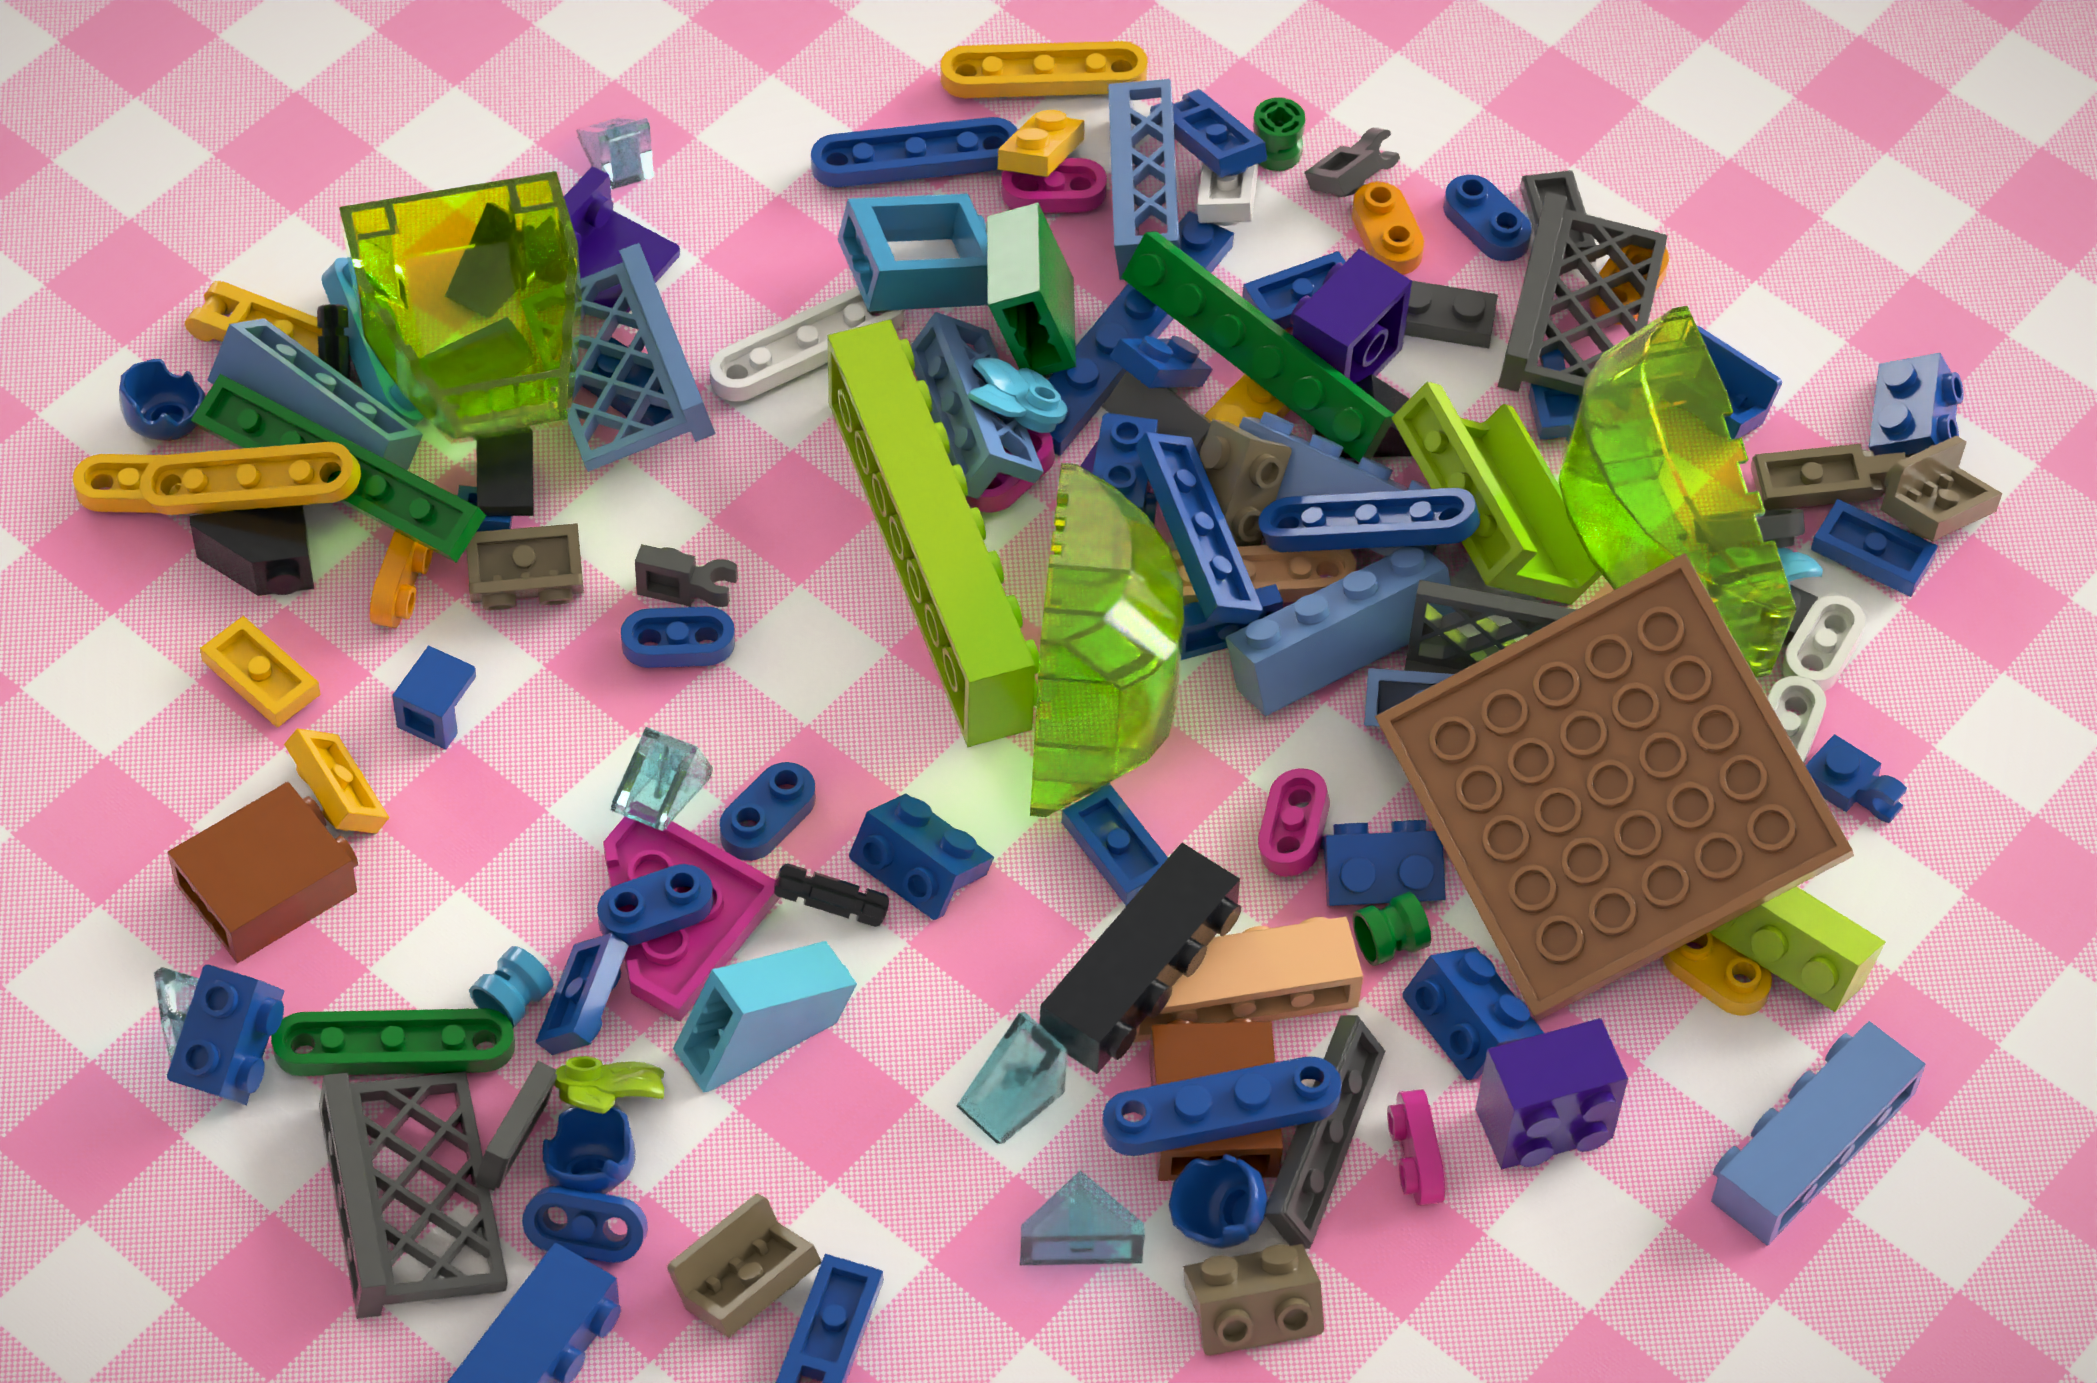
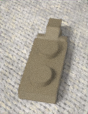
[1750,443,1906,510]

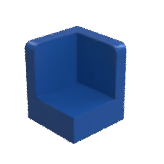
[392,645,476,750]

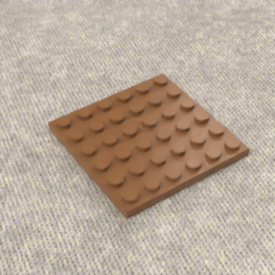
[1375,553,1854,1022]

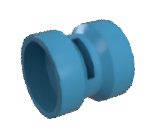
[469,946,554,1028]

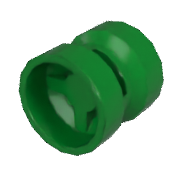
[1253,97,1306,171]
[1352,892,1431,967]

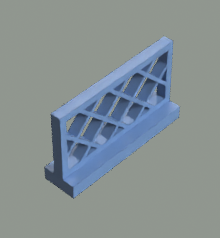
[523,243,716,472]

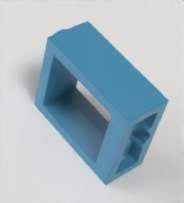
[837,194,988,311]

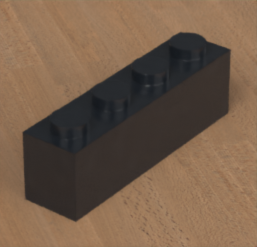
[1039,842,1242,1074]

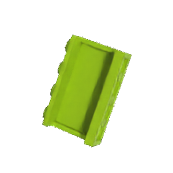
[1391,381,1607,605]

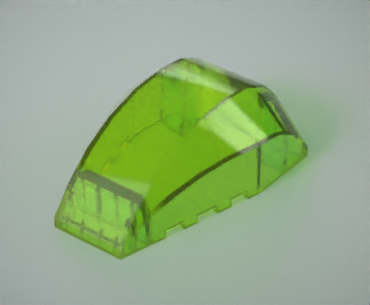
[339,171,582,444]
[1558,305,1797,678]
[1030,463,1184,817]

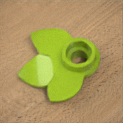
[554,1056,664,1114]

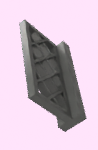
[1497,192,1668,408]
[1404,580,1577,674]
[319,1072,508,1319]

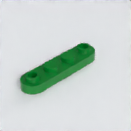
[271,1008,515,1076]

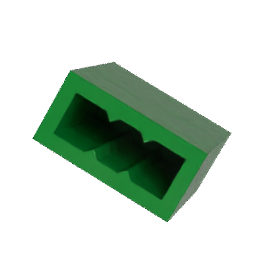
[987,202,1076,376]

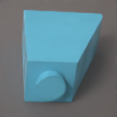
[673,941,857,1093]

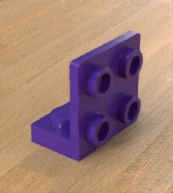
[529,166,680,313]

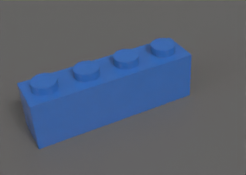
[446,1242,621,1383]

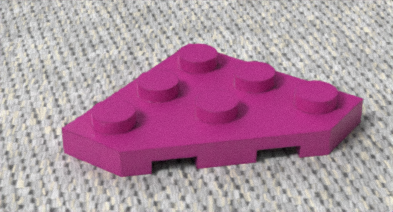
[603,801,780,1022]

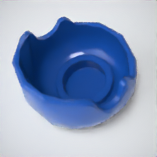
[119,359,206,441]
[542,1106,636,1194]
[1168,1154,1268,1249]

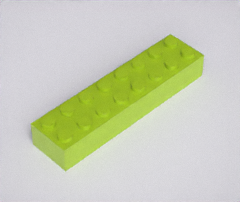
[827,319,1042,748]

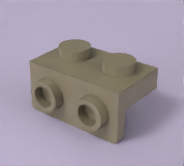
[1200,419,1292,547]
[1880,436,2003,542]
[466,523,584,610]
[667,1193,822,1338]
[1183,1244,1324,1356]

